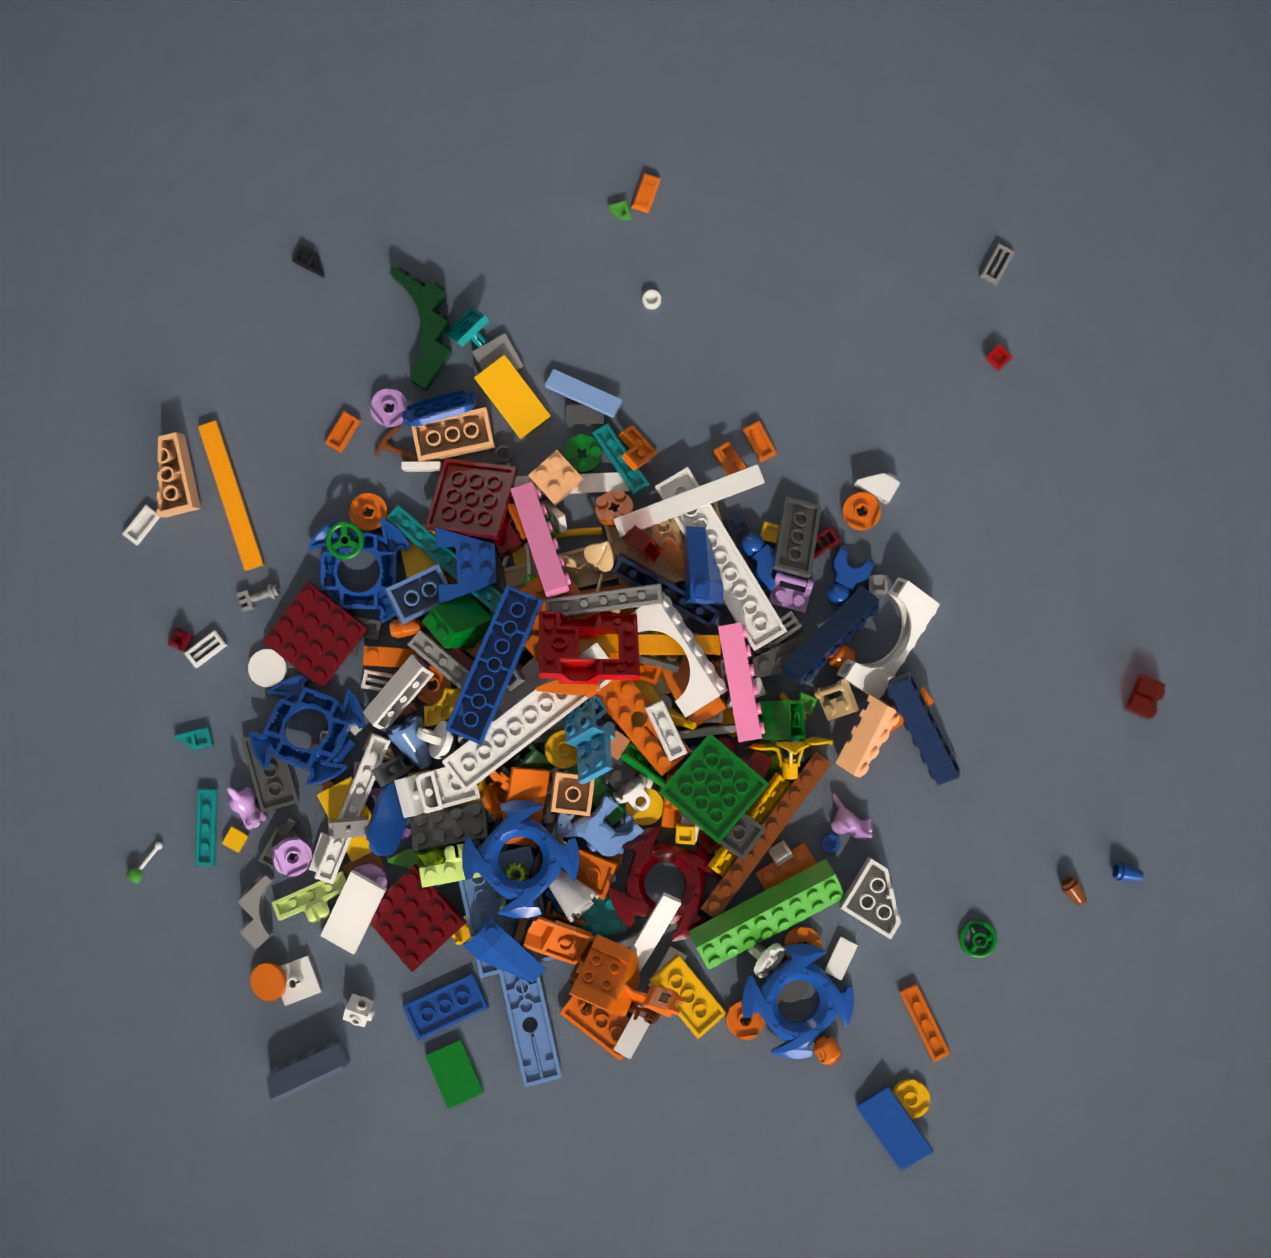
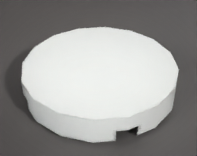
[248,649,287,687]

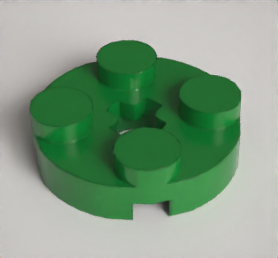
[563,434,601,473]

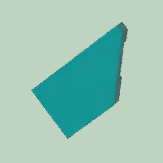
[174,726,214,750]

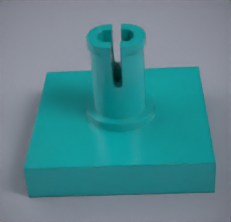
[445,307,490,347]

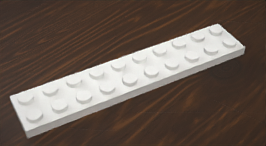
[655,467,787,651]
[442,642,611,793]

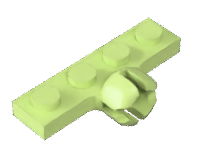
[419,844,482,888]
[272,871,347,922]

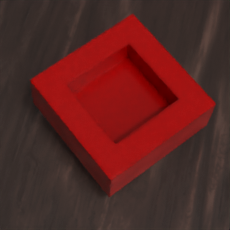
[985,344,1013,371]

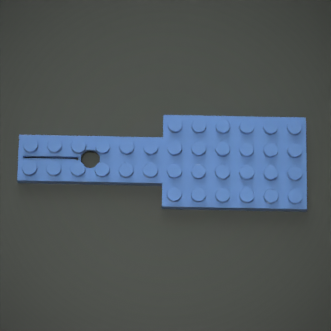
[458,845,562,1088]

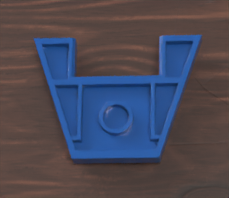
[435,527,497,605]

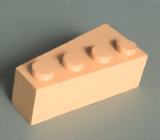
[156,432,201,518]
[836,695,900,778]

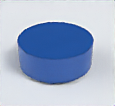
[820,833,840,853]

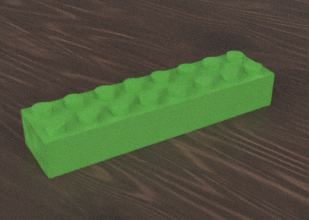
[688,859,845,970]

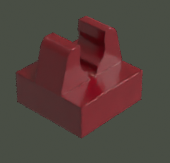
[167,627,194,652]

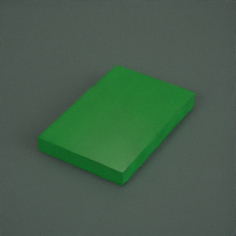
[425,1039,484,1109]

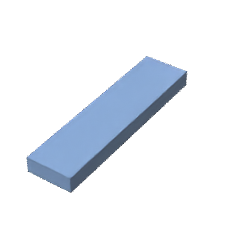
[545,369,622,418]

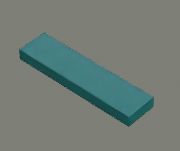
[592,423,650,495]
[195,788,218,866]

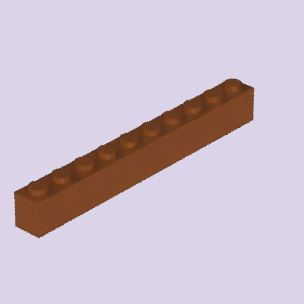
[700,751,832,918]

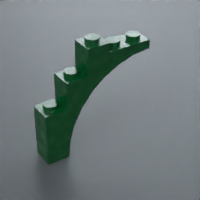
[389,266,452,392]

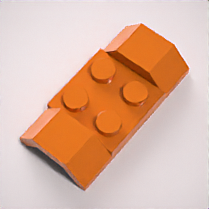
[522,916,596,965]

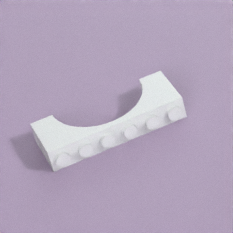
[836,577,940,699]
[631,592,728,718]

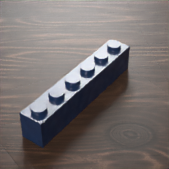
[610,552,721,628]
[784,586,879,685]
[886,671,960,785]

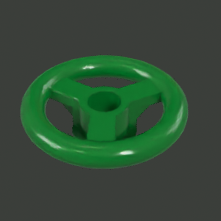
[326,521,364,560]
[959,920,997,958]

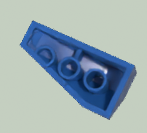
[685,526,723,605]
[463,917,546,983]

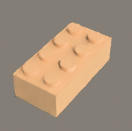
[411,407,496,462]

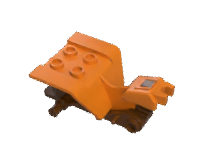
[569,934,685,1025]

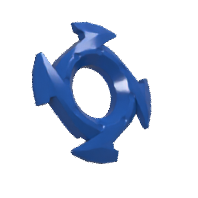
[308,518,412,623]
[249,675,366,786]
[462,800,579,918]
[742,943,855,1059]

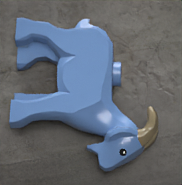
[555,794,644,856]

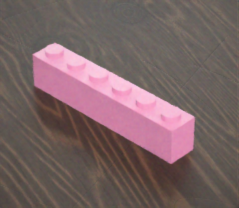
[510,482,571,599]
[718,622,765,742]

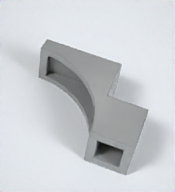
[237,873,275,949]

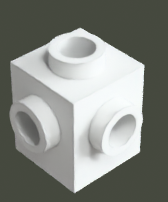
[343,993,375,1027]

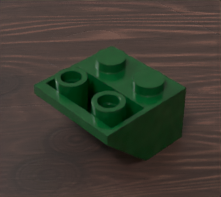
[500,741,554,778]

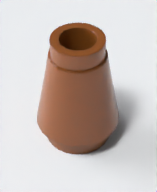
[1060,876,1087,906]

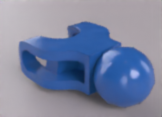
[741,533,787,591]
[826,546,875,607]

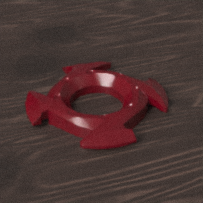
[609,826,721,942]

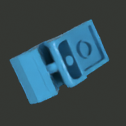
[564,695,615,784]

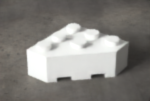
[838,857,901,939]

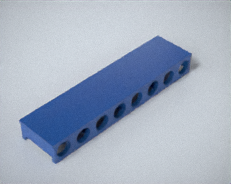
[445,585,544,746]

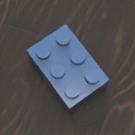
[384,564,448,626]

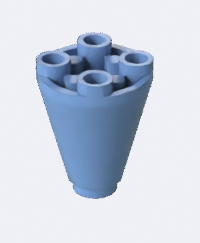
[387,714,433,769]

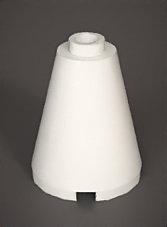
[549,869,599,922]

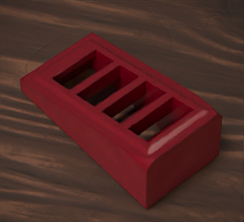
[814,526,843,559]

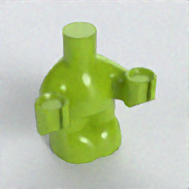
[416,846,448,867]

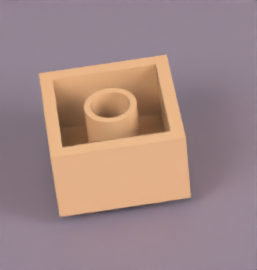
[528,450,583,506]
[549,771,595,816]

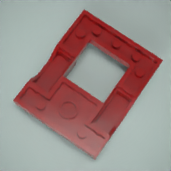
[539,611,640,685]

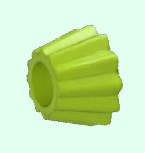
[504,861,530,881]

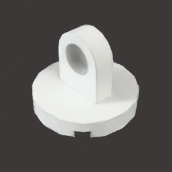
[416,720,453,759]
[613,773,650,811]
[747,943,785,978]

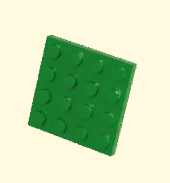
[659,733,769,844]

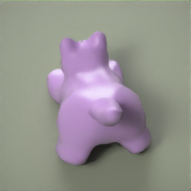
[227,787,267,830]
[831,794,872,841]

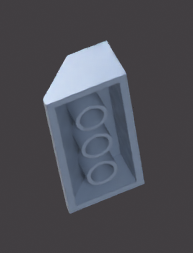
[266,1040,350,1103]

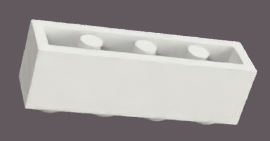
[362,654,434,732]

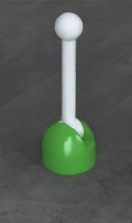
[522,542,536,587]
[125,842,163,884]

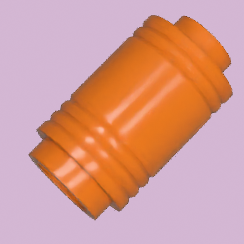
[389,617,426,639]

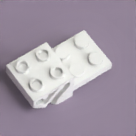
[394,767,480,818]

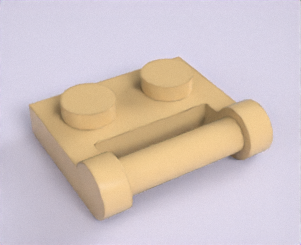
[814,679,859,721]

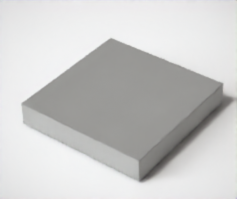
[472,333,524,371]

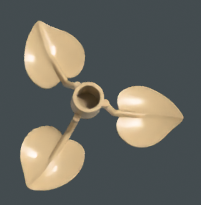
[558,541,620,613]

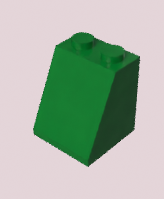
[422,594,492,648]
[755,700,806,740]

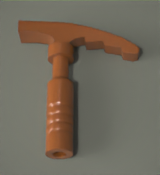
[375,426,418,462]
[544,900,586,928]

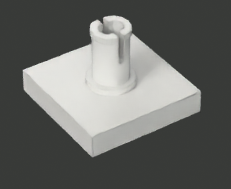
[281,955,322,1006]

